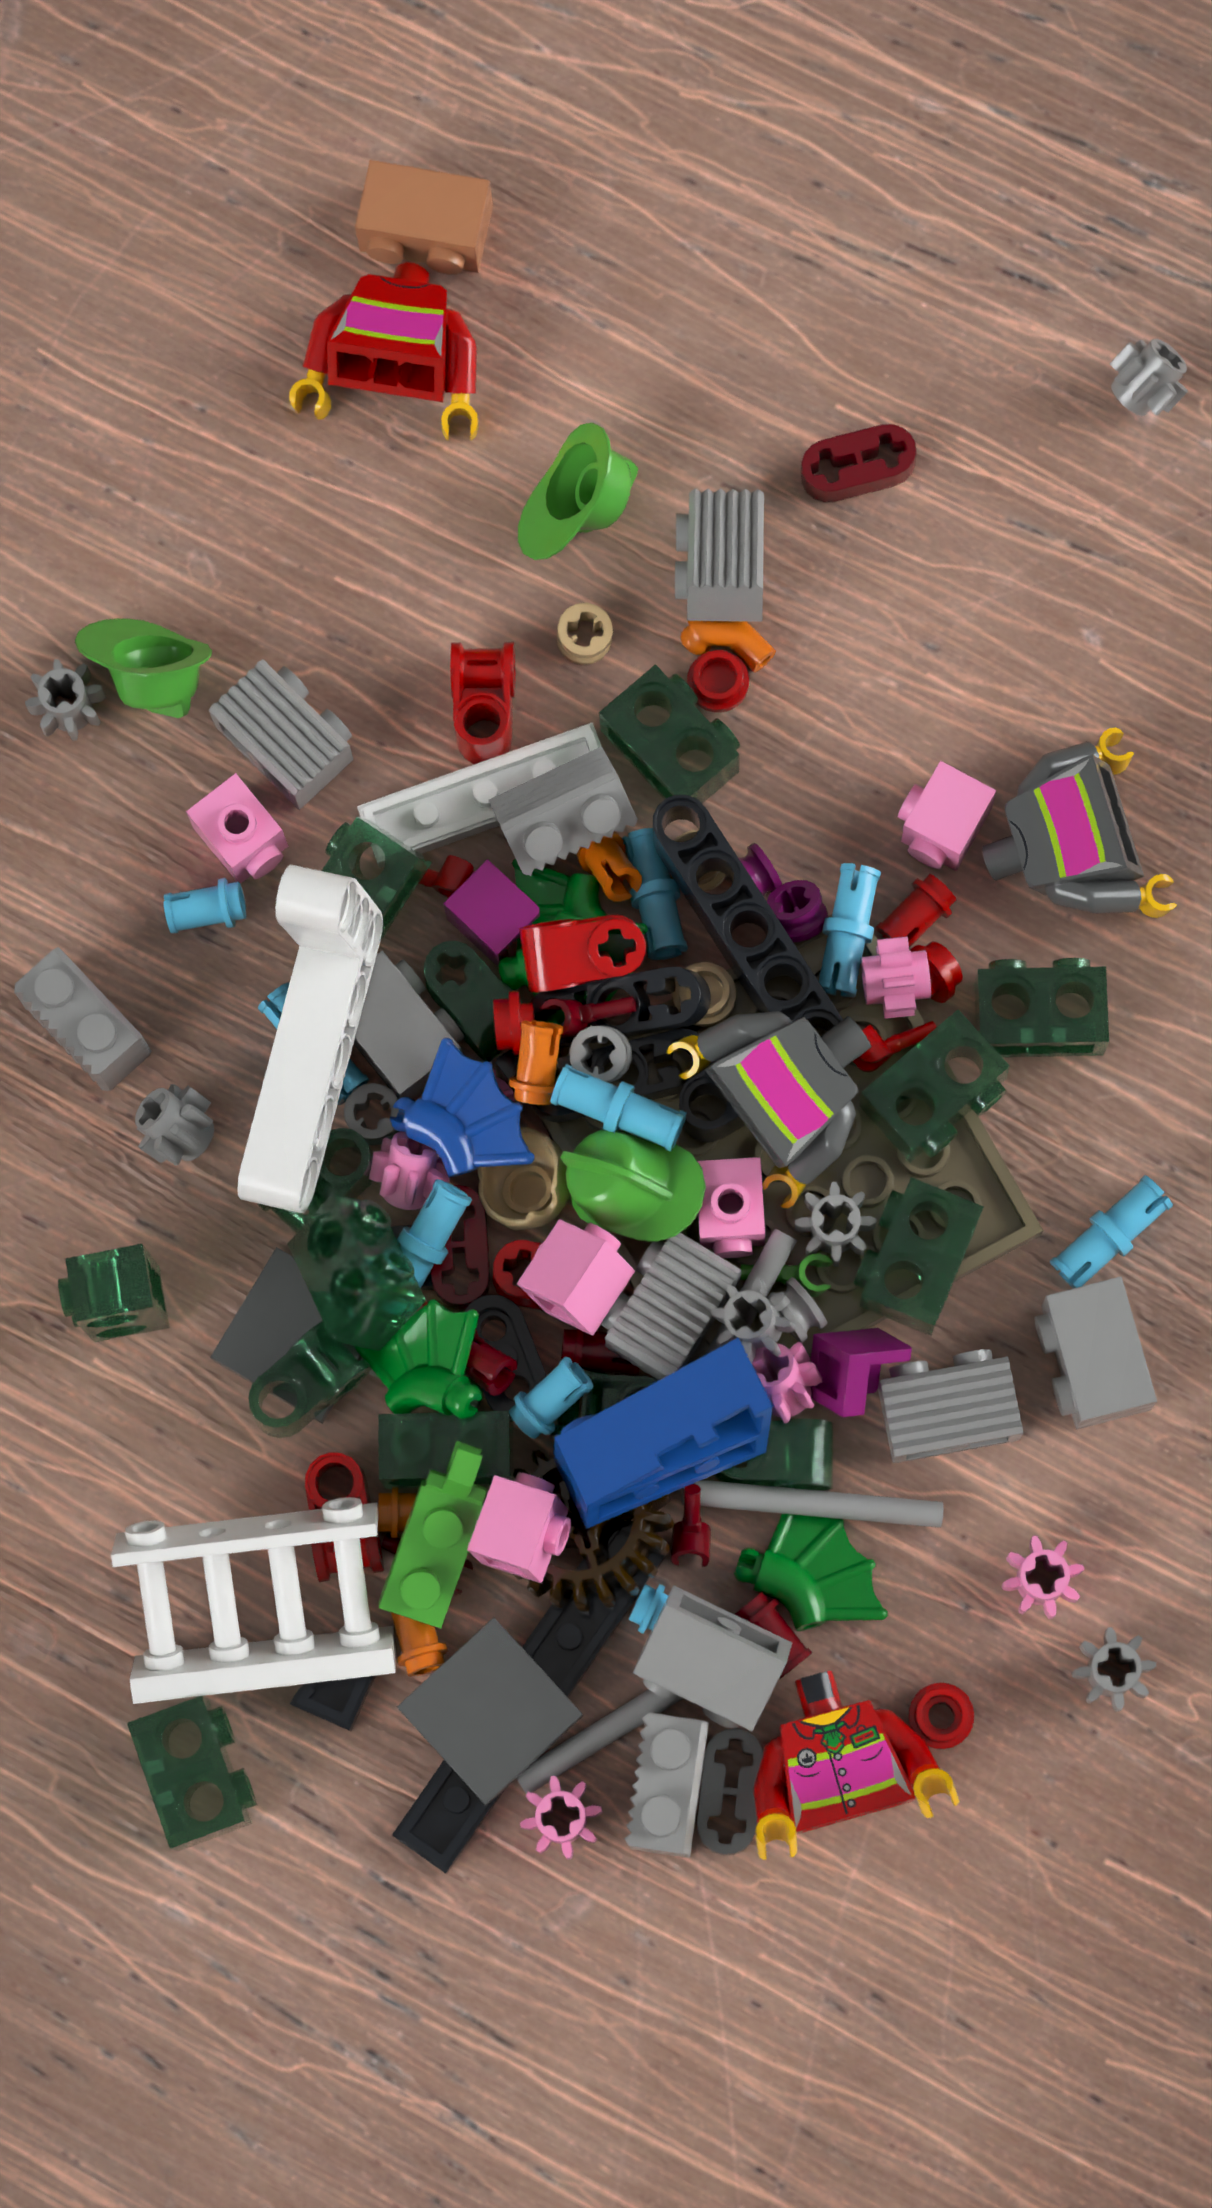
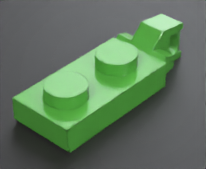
[379,1441,487,1628]

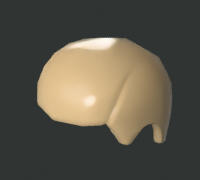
[478,1127,570,1231]

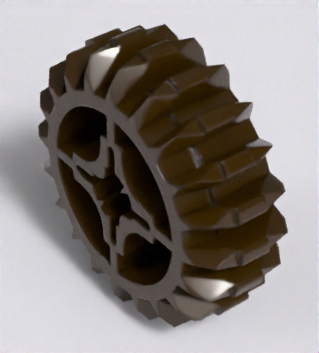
[513,1450,674,1612]

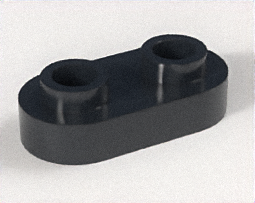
[464,1295,547,1422]

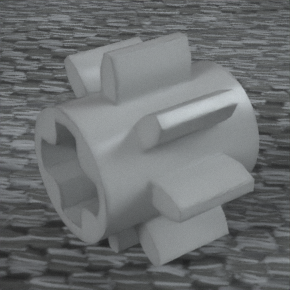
[1110,339,1188,416]
[25,659,106,741]
[135,1084,214,1166]
[795,1182,876,1267]
[711,1277,796,1363]
[1072,1627,1156,1712]

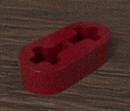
[801,424,917,502]
[431,1185,491,1310]

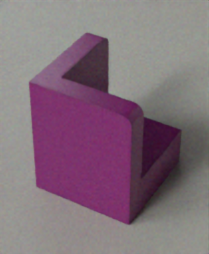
[443,859,540,967]
[810,1328,912,1417]

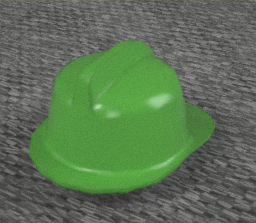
[518,422,638,560]
[75,618,212,718]
[561,1130,706,1242]

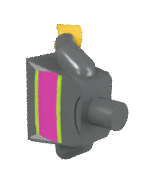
[982,727,1177,918]
[667,1011,871,1209]

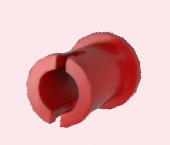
[876,874,957,948]

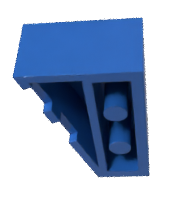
[554,1337,773,1529]

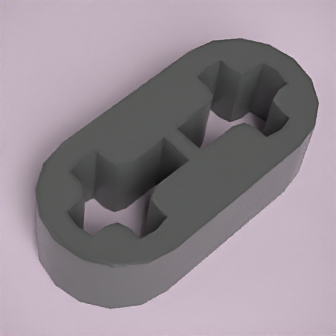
[697,1728,763,1856]

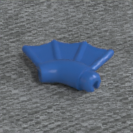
[390,1038,535,1178]

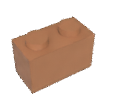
[355,160,493,274]

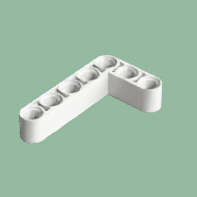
[238,865,383,1213]

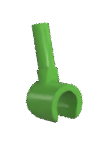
[740,1253,833,1297]

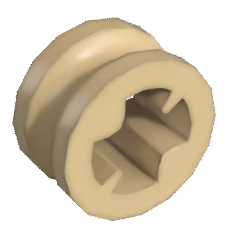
[557,603,613,665]

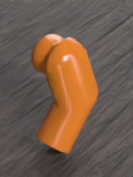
[680,621,776,672]

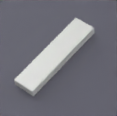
[357,722,601,869]

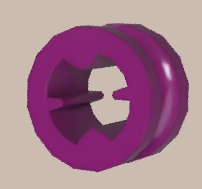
[739,843,782,897]
[767,880,828,942]

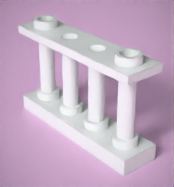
[111,1498,397,1704]

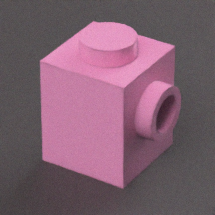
[898,761,996,871]
[186,773,288,884]
[698,1157,765,1258]
[517,1219,635,1336]
[467,1473,571,1583]

